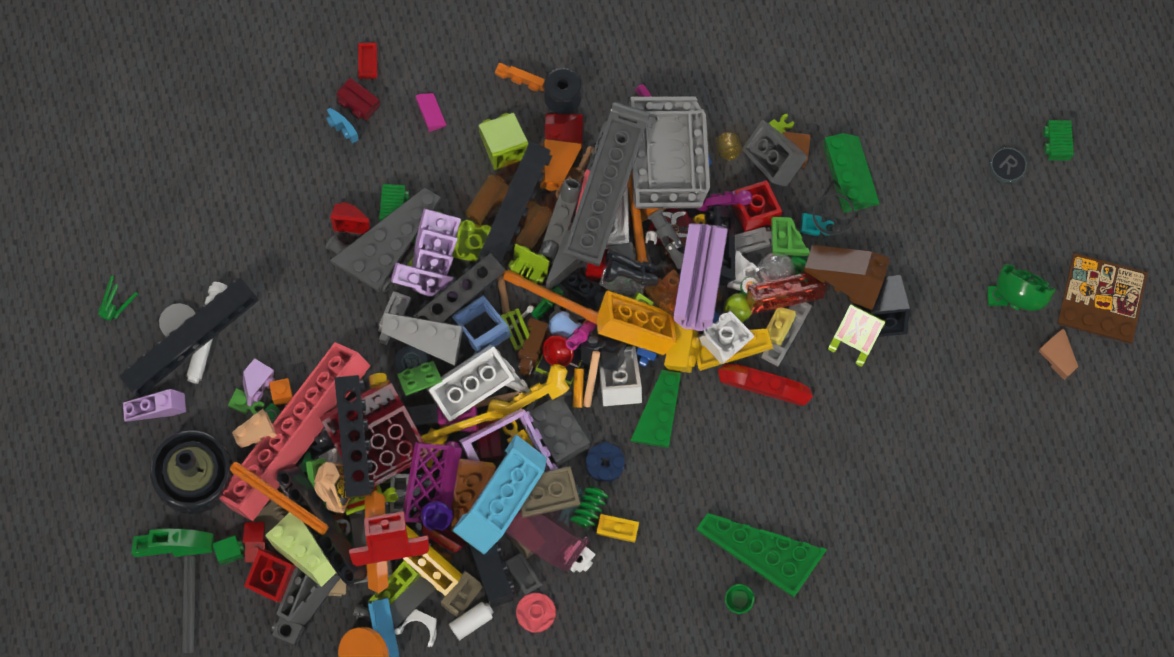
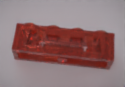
[746,273,827,314]

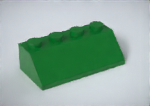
[823,133,880,213]

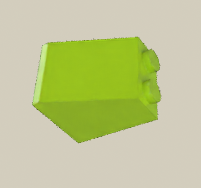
[479,113,528,170]

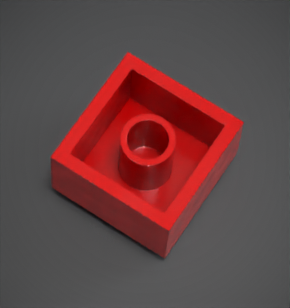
[731,180,782,232]
[244,549,295,602]

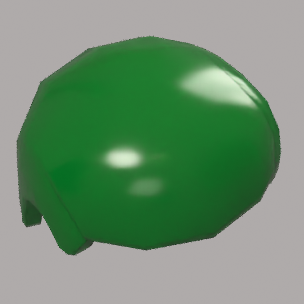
[725,584,755,615]

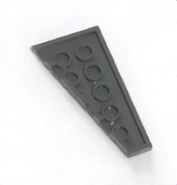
[330,188,441,292]

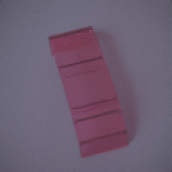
[473,483,589,572]

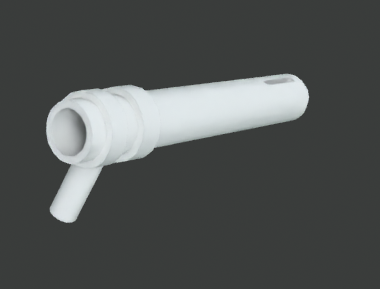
[186,282,227,384]

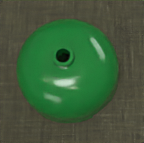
[997,264,1056,311]

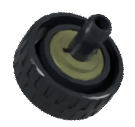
[150,430,234,514]

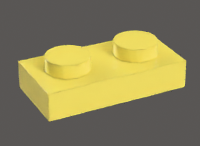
[766,306,796,346]

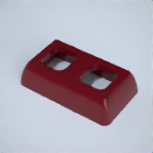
[422,525,467,553]

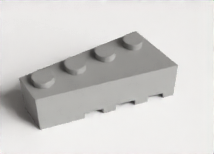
[381,313,463,365]

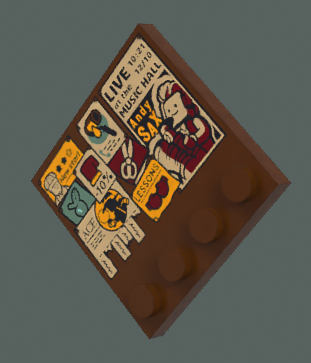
[1057,253,1148,344]

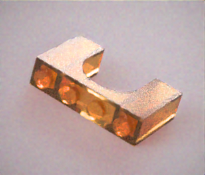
[465,174,552,251]

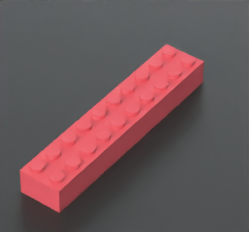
[219,342,371,521]

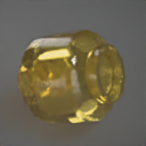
[716,132,742,161]

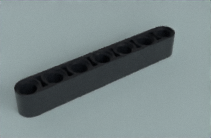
[277,467,367,585]

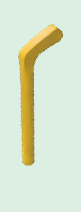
[421,412,504,443]

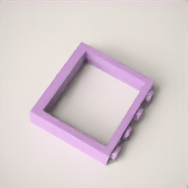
[459,408,558,472]

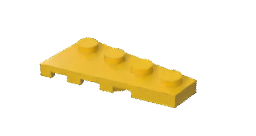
[695,329,774,371]

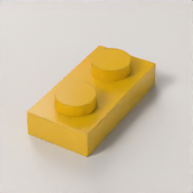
[596,514,639,543]

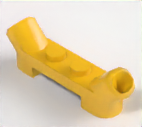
[487,364,570,426]

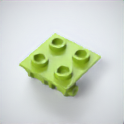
[508,244,549,284]

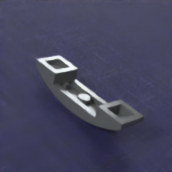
[390,576,437,630]

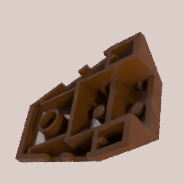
[804,245,890,310]

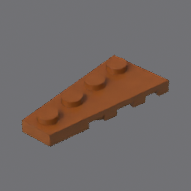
[448,459,496,532]

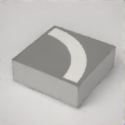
[318,447,343,463]

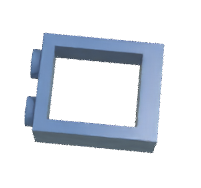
[452,295,511,353]

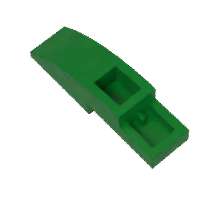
[131,529,214,557]

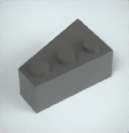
[276,566,340,625]

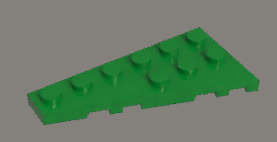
[696,513,827,598]

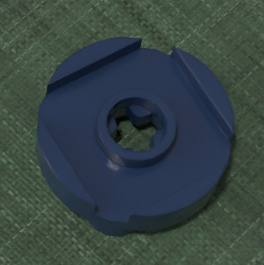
[586,442,625,482]

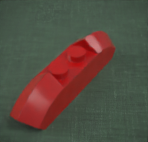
[718,364,813,406]

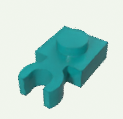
[799,213,834,236]

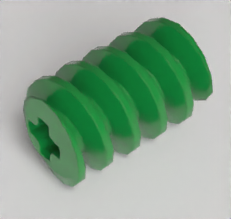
[570,485,609,530]

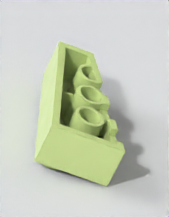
[265,512,336,587]

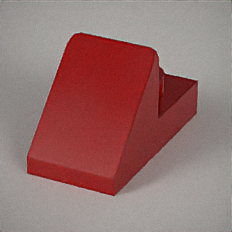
[243,522,266,562]

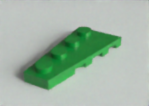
[630,370,681,448]

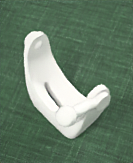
[394,609,437,647]

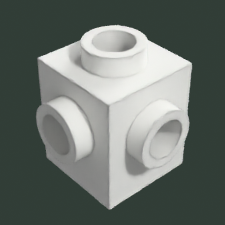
[564,542,595,572]

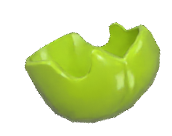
[723,293,754,323]

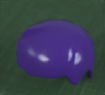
[420,501,453,531]

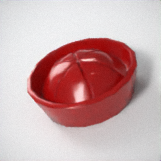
[542,336,574,367]

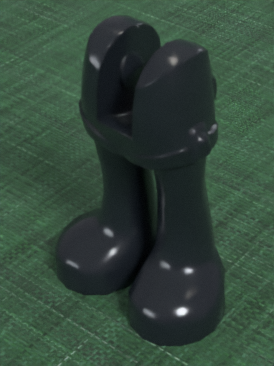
[604,249,659,286]

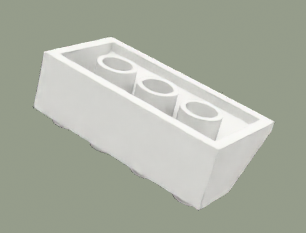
[426,345,514,422]

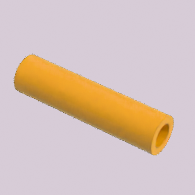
[573,368,584,408]

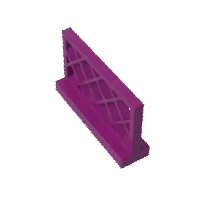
[403,442,462,523]

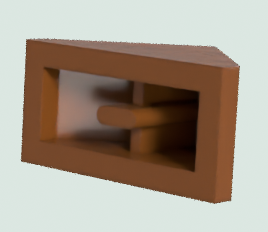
[782,132,810,168]

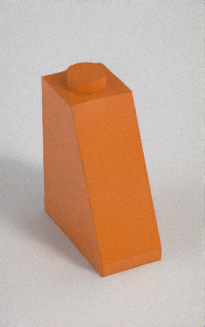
[540,139,581,191]

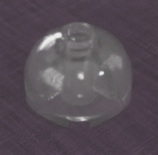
[756,253,796,291]

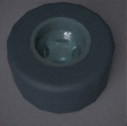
[394,345,429,374]

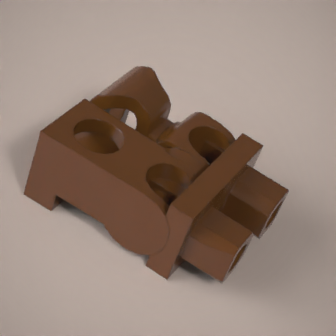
[518,318,550,376]

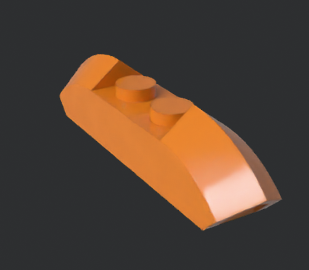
[365,491,388,593]

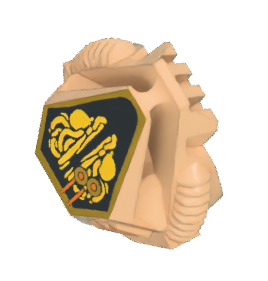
[314,462,351,513]

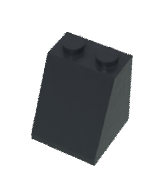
[865,275,910,337]

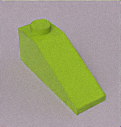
[369,560,421,605]

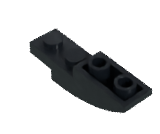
[561,271,606,311]

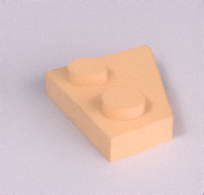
[232,409,277,448]

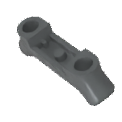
[538,178,582,265]

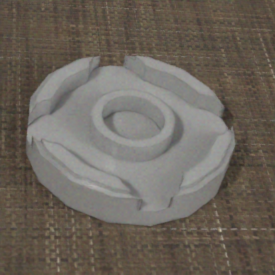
[159,303,195,337]

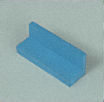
[368,598,400,657]

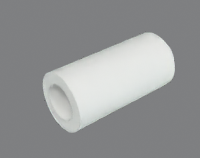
[449,602,494,641]

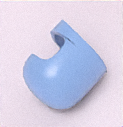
[548,311,582,339]

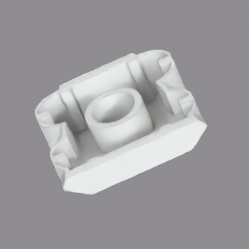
[699,311,754,364]

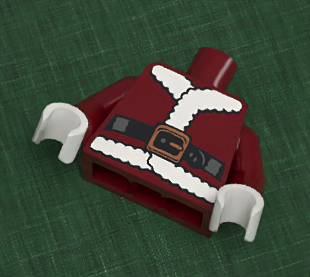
[645,208,695,246]

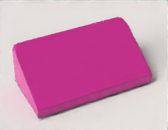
[415,93,446,132]

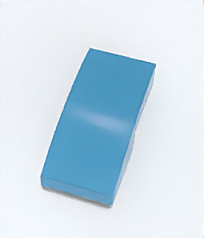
[326,108,359,143]

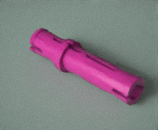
[566,311,599,350]

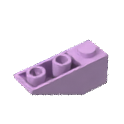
[123,389,186,422]

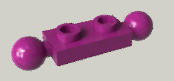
[697,190,752,211]

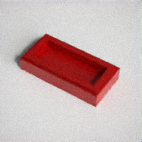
[358,43,377,79]

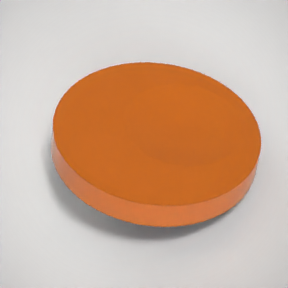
[338,627,389,657]

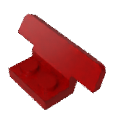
[349,511,429,566]

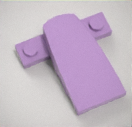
[391,209,469,299]

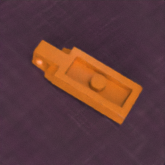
[495,63,545,91]

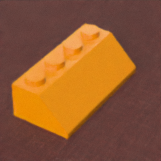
[597,290,676,355]

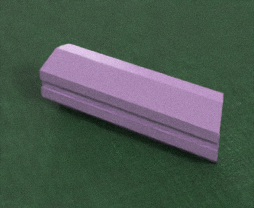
[674,223,728,331]

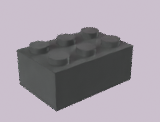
[529,395,590,467]

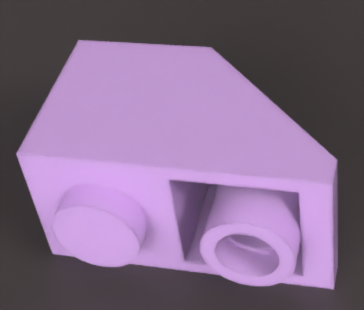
[243,358,274,407]

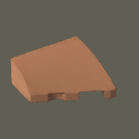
[1038,329,1078,380]

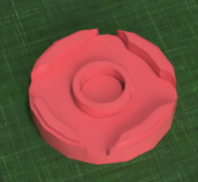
[516,593,556,633]

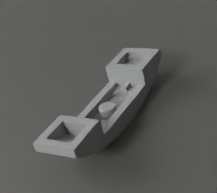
[761,297,812,367]

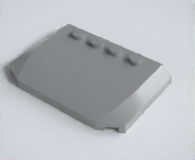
[629,97,710,209]

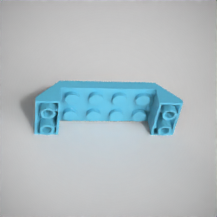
[452,435,547,554]

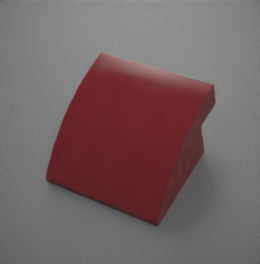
[320,379,429,487]

